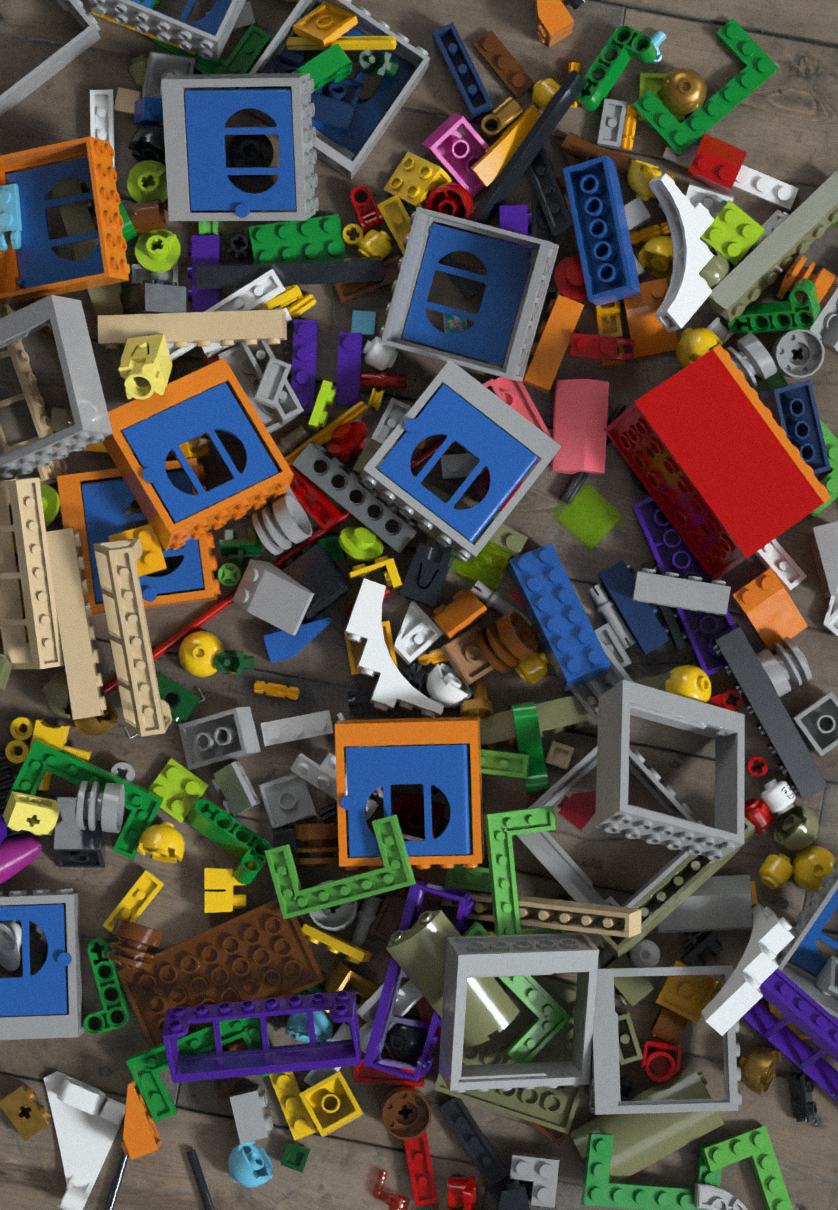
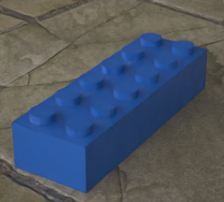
[563,155,641,306]
[507,543,611,691]

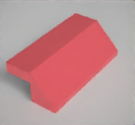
[482,377,552,463]
[551,379,609,475]

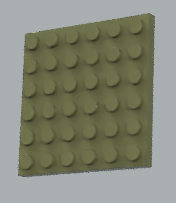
[434,975,584,1134]

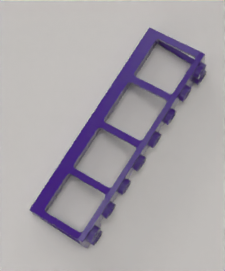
[363,880,475,1082]
[741,968,838,1103]
[163,990,362,1083]

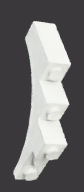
[648,174,714,333]
[344,578,444,718]
[701,903,794,1036]

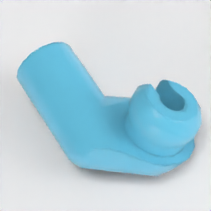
[645,30,667,64]

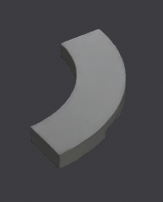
[694,1183,748,1210]

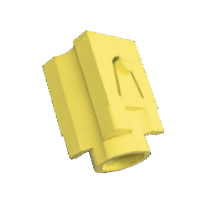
[119,334,173,400]

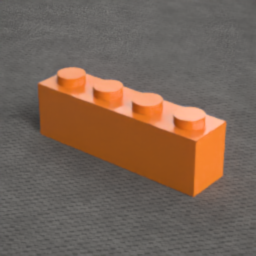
[523,295,584,393]

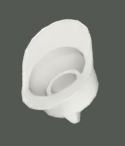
[0,920,22,971]

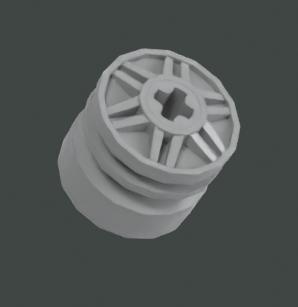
[771,329,825,379]
[726,332,777,388]
[252,494,312,555]
[756,636,812,698]
[75,781,125,833]
[309,880,358,932]

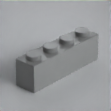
[632,568,731,616]

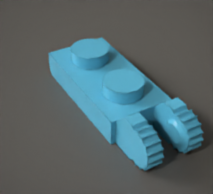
[0,184,22,251]

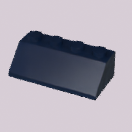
[263,55,364,131]
[758,379,831,475]

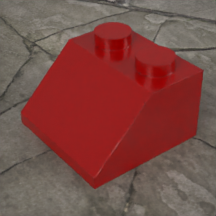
[686,133,747,195]

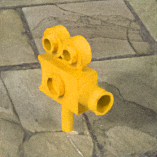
[5,717,91,791]

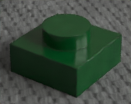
[318,535,347,560]
[280,1141,310,1173]

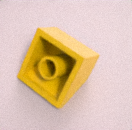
[299,1071,364,1137]

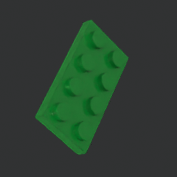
[247,214,347,262]

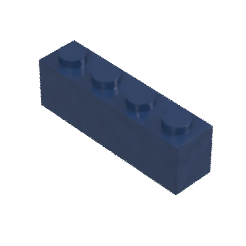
[432,22,493,121]
[597,560,670,655]

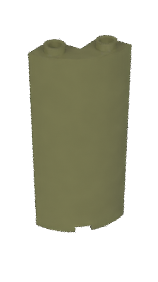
[386,910,520,1048]
[569,1065,724,1182]

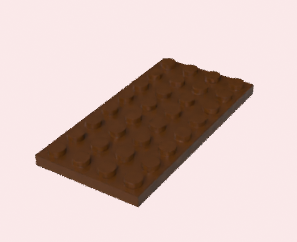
[117,898,325,1048]

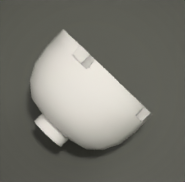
[426,663,473,708]

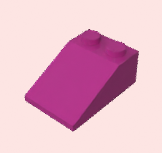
[421,112,489,198]

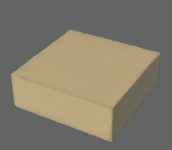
[114,87,142,115]
[545,741,575,770]

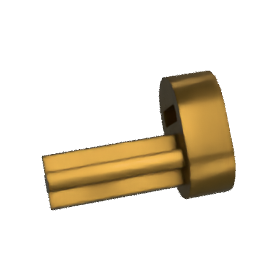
[460,676,493,721]

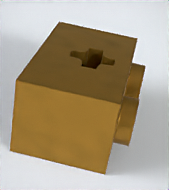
[0,1084,51,1141]

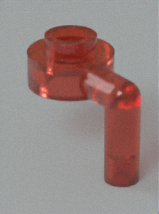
[372,1170,410,1210]

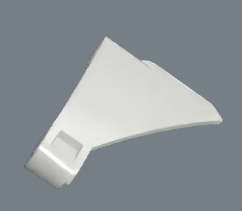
[43,1071,126,1210]

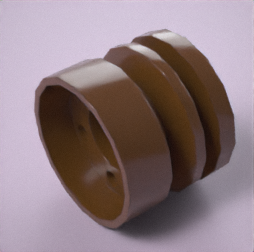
[477,610,539,673]
[294,822,339,867]
[104,918,164,971]
[380,1085,431,1140]

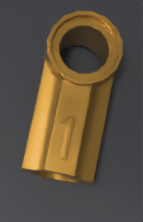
[480,97,523,140]

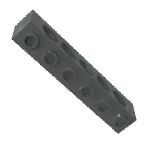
[291,442,417,554]

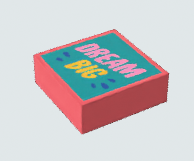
[443,311,467,334]

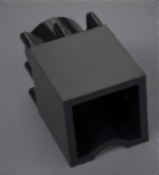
[399,536,454,609]

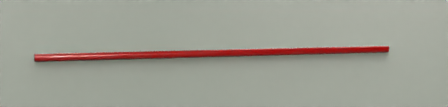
[102,411,485,695]

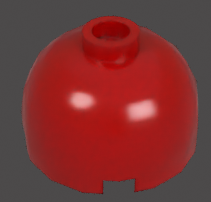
[425,183,473,229]

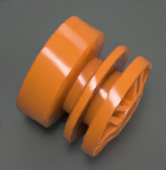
[777,255,836,316]

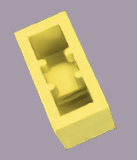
[3,791,61,836]

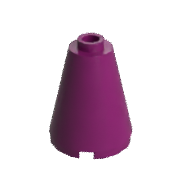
[0,834,42,886]

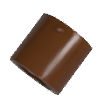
[131,199,166,234]
[649,1007,688,1046]

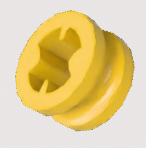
[343,224,363,246]
[368,388,384,411]

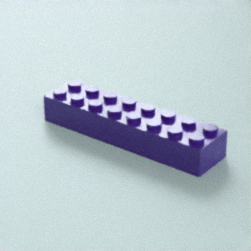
[631,496,734,676]

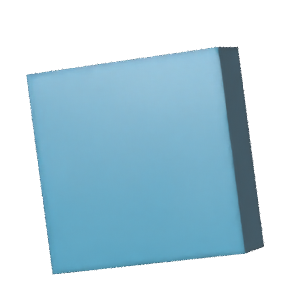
[351,310,376,336]

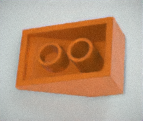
[533,0,574,47]
[621,278,678,359]
[729,568,808,652]
[432,589,487,640]
[121,1079,162,1160]

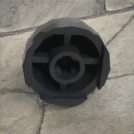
[128,124,166,167]
[384,1014,428,1062]

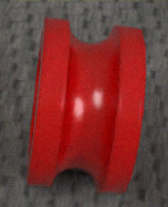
[746,756,768,777]

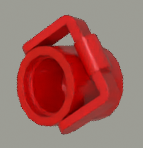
[641,1040,682,1082]
[447,1176,476,1210]

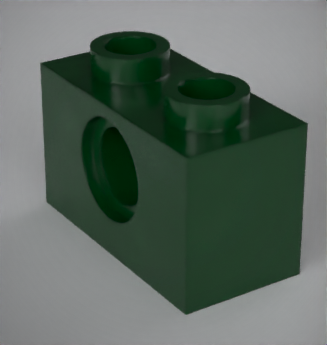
[157,673,201,723]

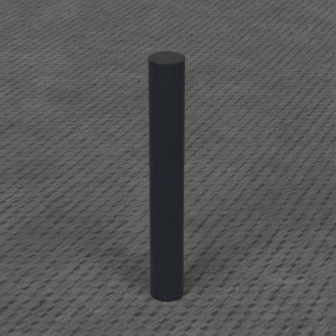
[104,1148,129,1210]
[186,1149,215,1210]

